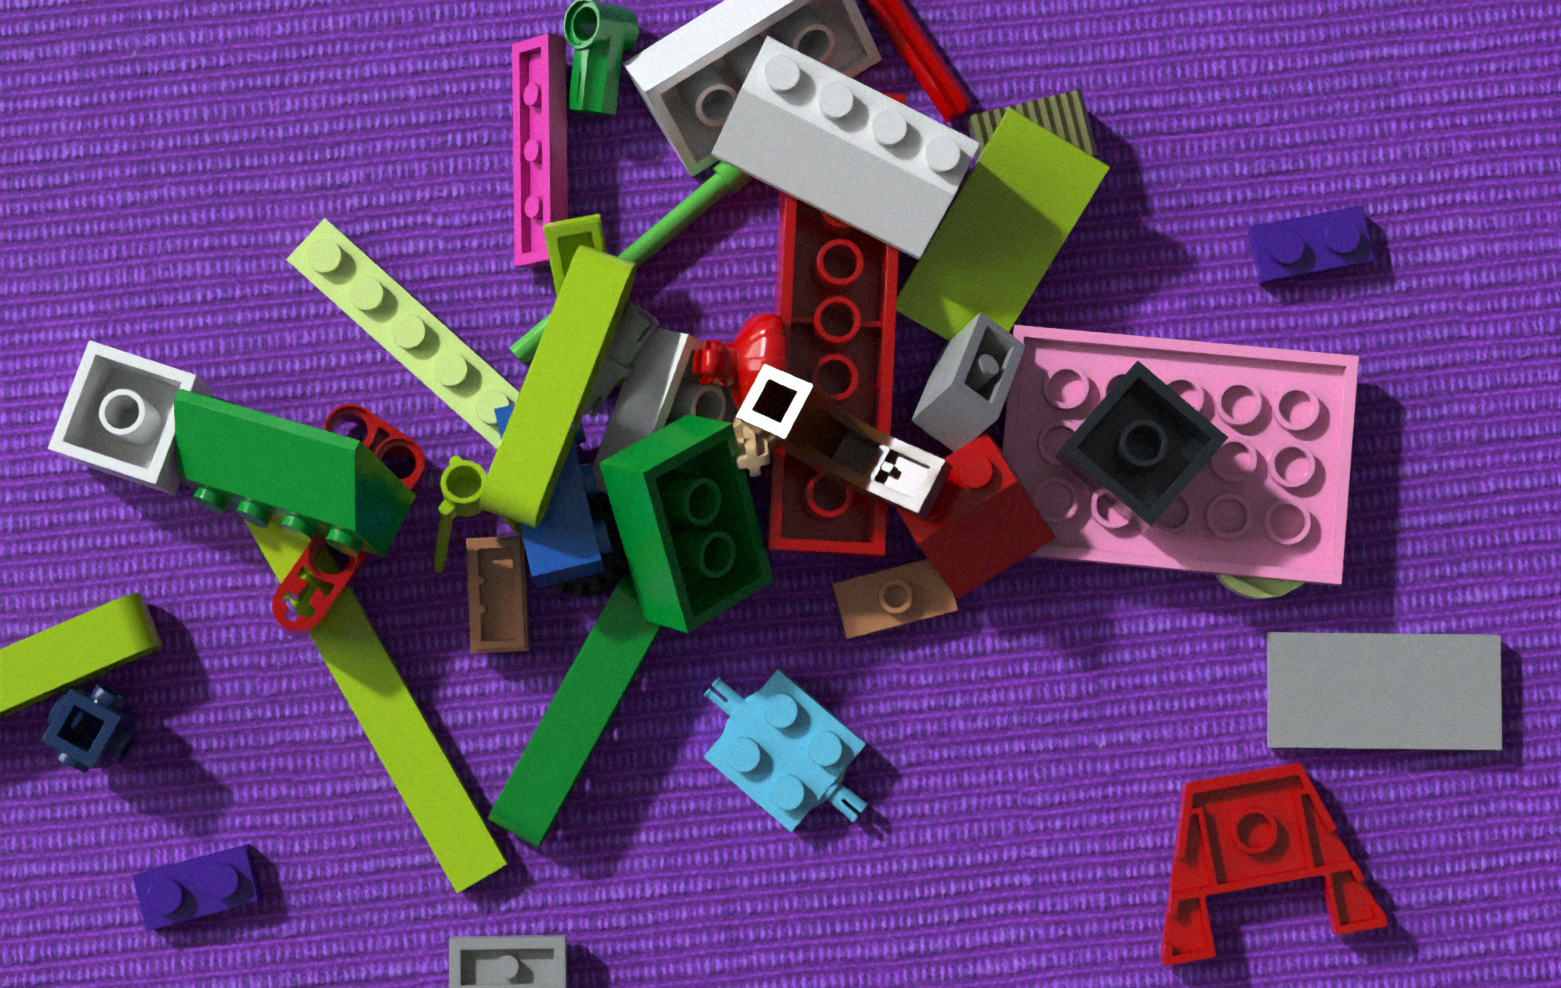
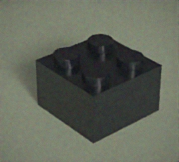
[1055,360,1228,533]

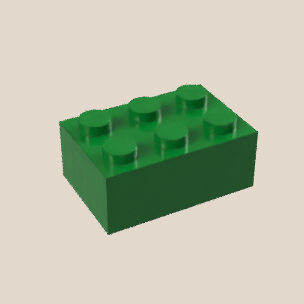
[599,414,774,633]

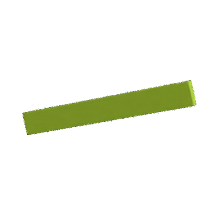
[244,520,509,893]

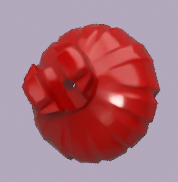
[692,313,788,411]

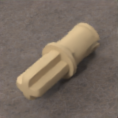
[731,409,772,477]

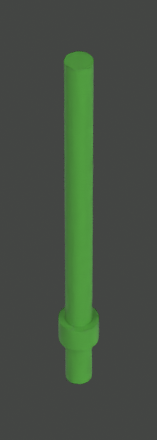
[509,161,752,365]

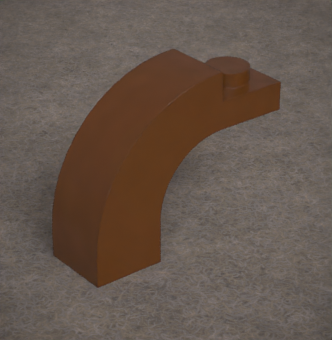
[736,364,953,520]

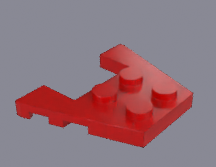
[1160,762,1388,966]

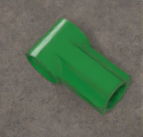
[563,0,639,116]

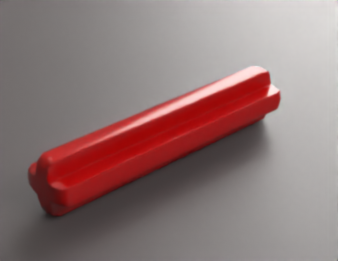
[863,0,972,122]

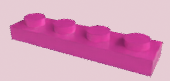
[512,33,569,269]

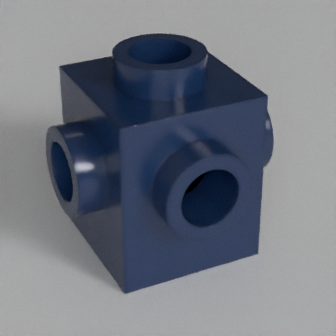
[41,684,139,773]

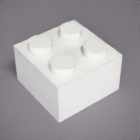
[48,340,215,496]

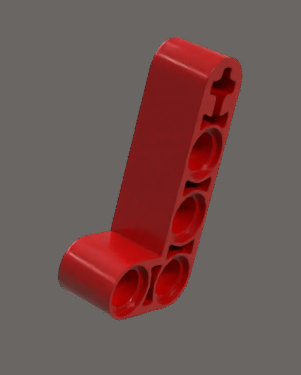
[272,404,425,637]

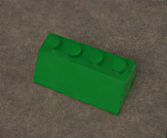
[174,388,416,557]

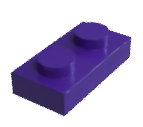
[1248,205,1374,285]
[132,844,263,932]

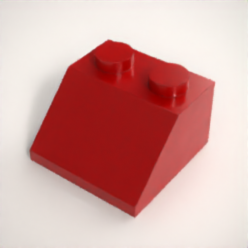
[895,432,1057,599]

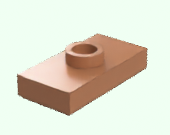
[466,536,530,654]
[832,559,958,639]

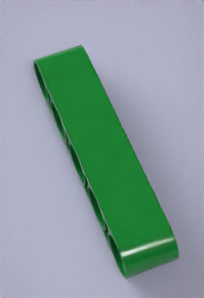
[488,572,663,848]

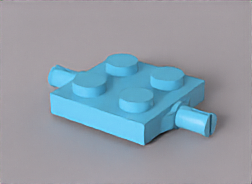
[703,668,868,832]

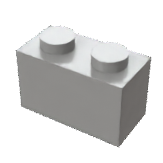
[911,312,1026,452]

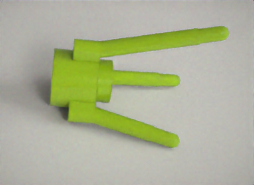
[433,456,523,573]

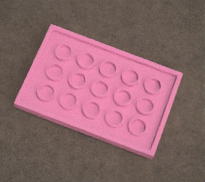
[1002,325,1359,586]

